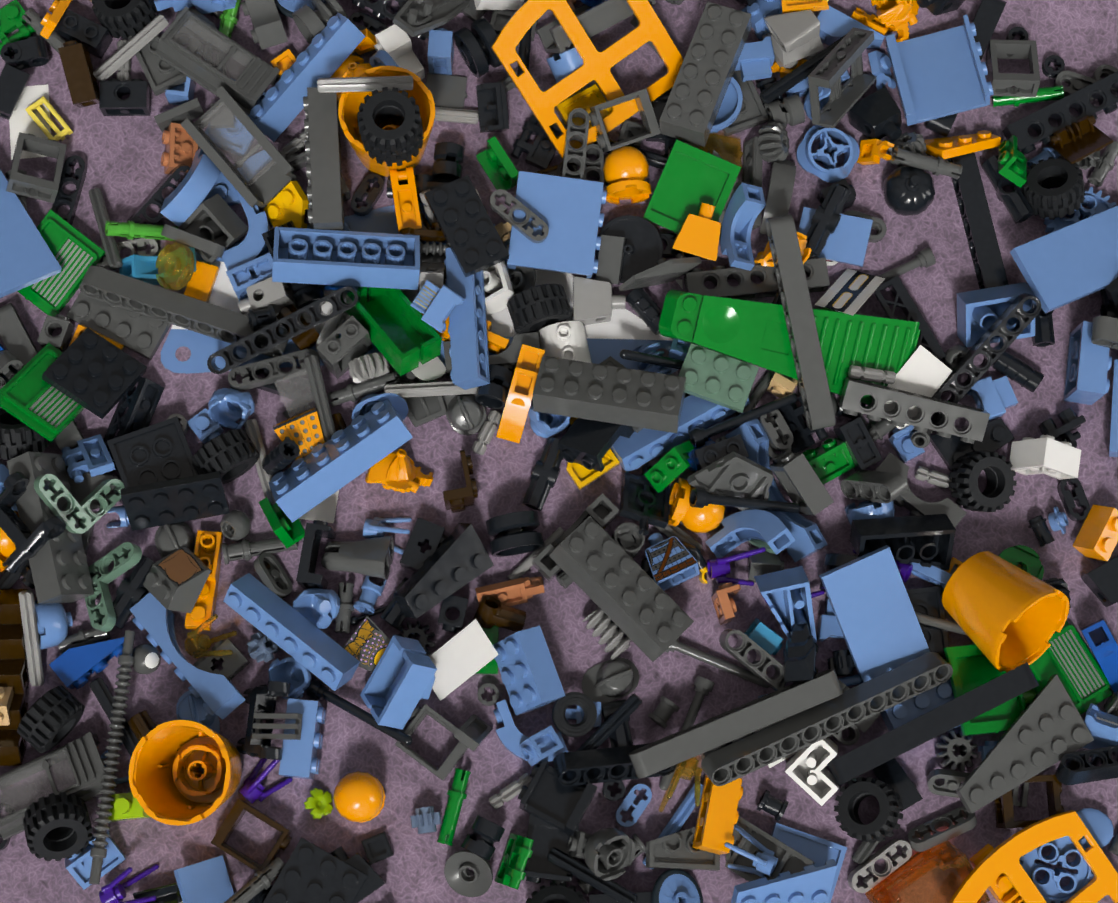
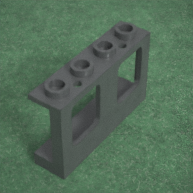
[808,27,877,128]

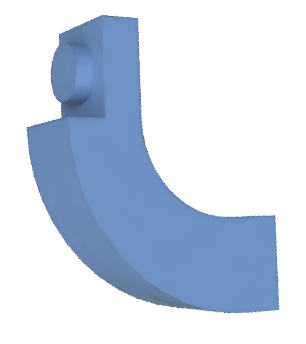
[160,148,221,227]
[720,183,766,271]
[222,196,270,271]
[705,509,796,558]
[493,700,568,763]

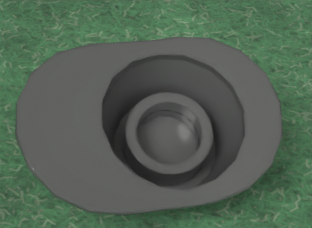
[442,394,487,436]
[154,522,196,558]
[581,657,639,704]

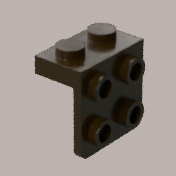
[443,449,478,513]

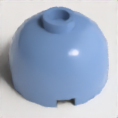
[844,501,895,525]
[34,600,73,650]

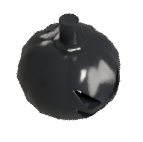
[883,165,935,216]

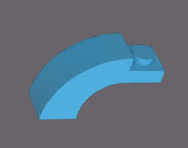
[119,246,196,285]

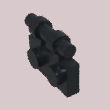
[511,115,562,170]
[773,396,828,453]

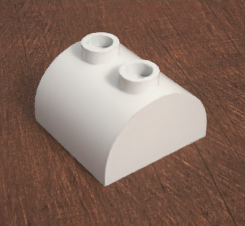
[483,261,515,314]
[538,321,592,363]

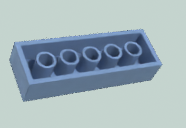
[272,227,420,290]
[269,399,413,523]

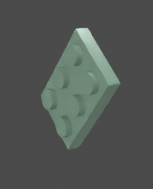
[679,343,759,413]

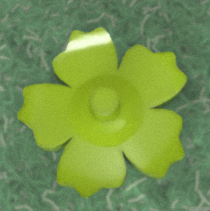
[304,788,333,819]

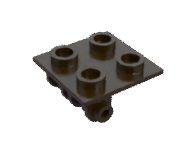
[1049,115,1113,164]

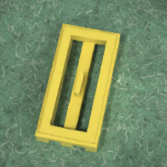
[25,96,73,141]

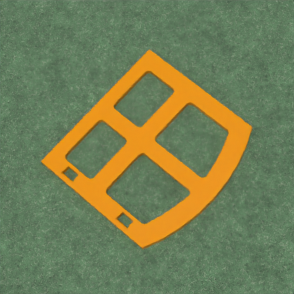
[491,0,684,159]
[949,810,1118,903]

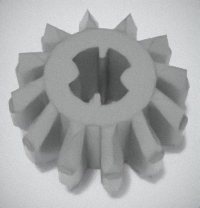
[348,352,390,384]

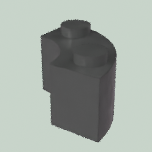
[241,0,288,50]

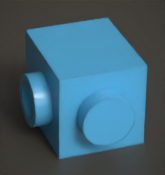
[744,618,783,656]

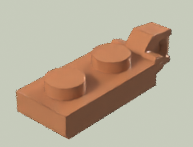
[475,576,545,606]

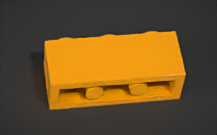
[692,775,743,855]

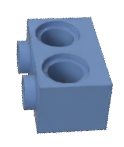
[427,28,454,76]
[226,253,273,301]

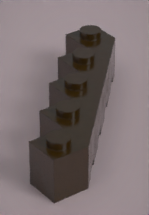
[0,589,29,766]

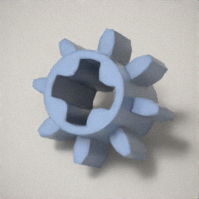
[247,632,278,663]
[410,806,441,834]

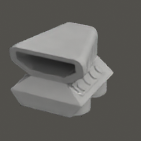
[762,9,824,69]

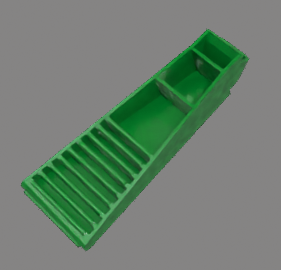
[659,289,921,405]

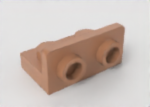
[161,122,198,174]
[711,582,741,625]

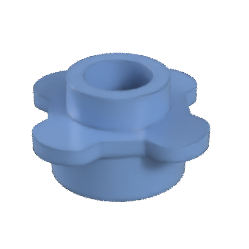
[1048,506,1068,534]

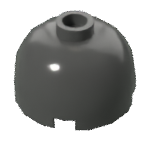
[584,827,636,881]

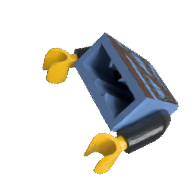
[641,532,715,591]

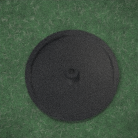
[595,215,663,283]

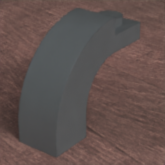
[759,159,797,235]

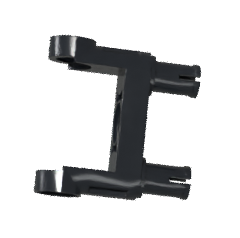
[0,472,66,574]
[237,681,291,760]

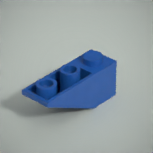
[1080,619,1118,693]
[49,637,124,689]

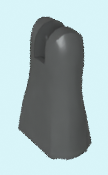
[321,536,394,580]

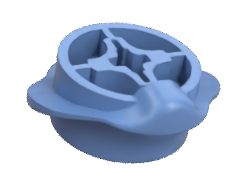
[796,125,860,183]

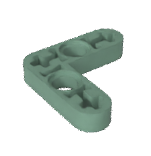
[34,474,125,534]
[85,542,142,632]

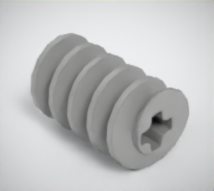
[582,607,631,660]

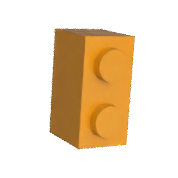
[1072,505,1118,561]

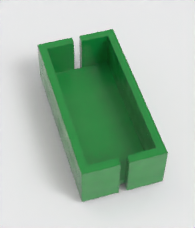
[346,287,442,376]

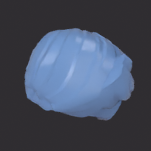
[208,388,255,430]
[528,404,571,438]
[292,588,340,629]

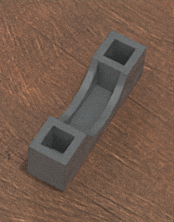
[443,332,540,376]
[875,453,967,527]
[532,493,620,582]

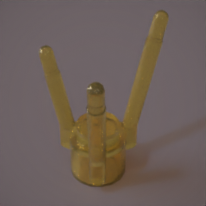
[184,614,237,659]
[659,757,702,812]

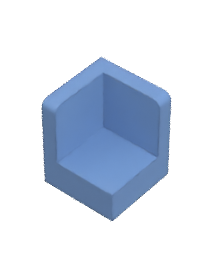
[165,76,196,105]

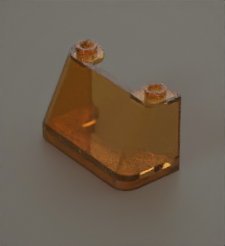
[865,841,990,903]

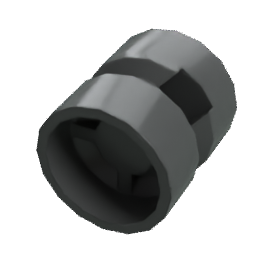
[764,94,805,128]
[611,522,645,559]

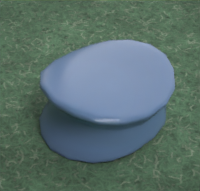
[1076,808,1114,848]

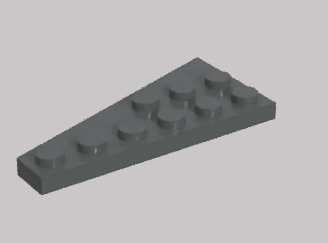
[956,674,1094,814]

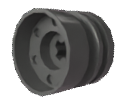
[292,0,348,44]

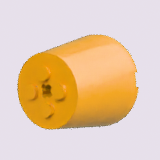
[338,66,435,177]
[942,551,1069,672]
[129,720,242,826]

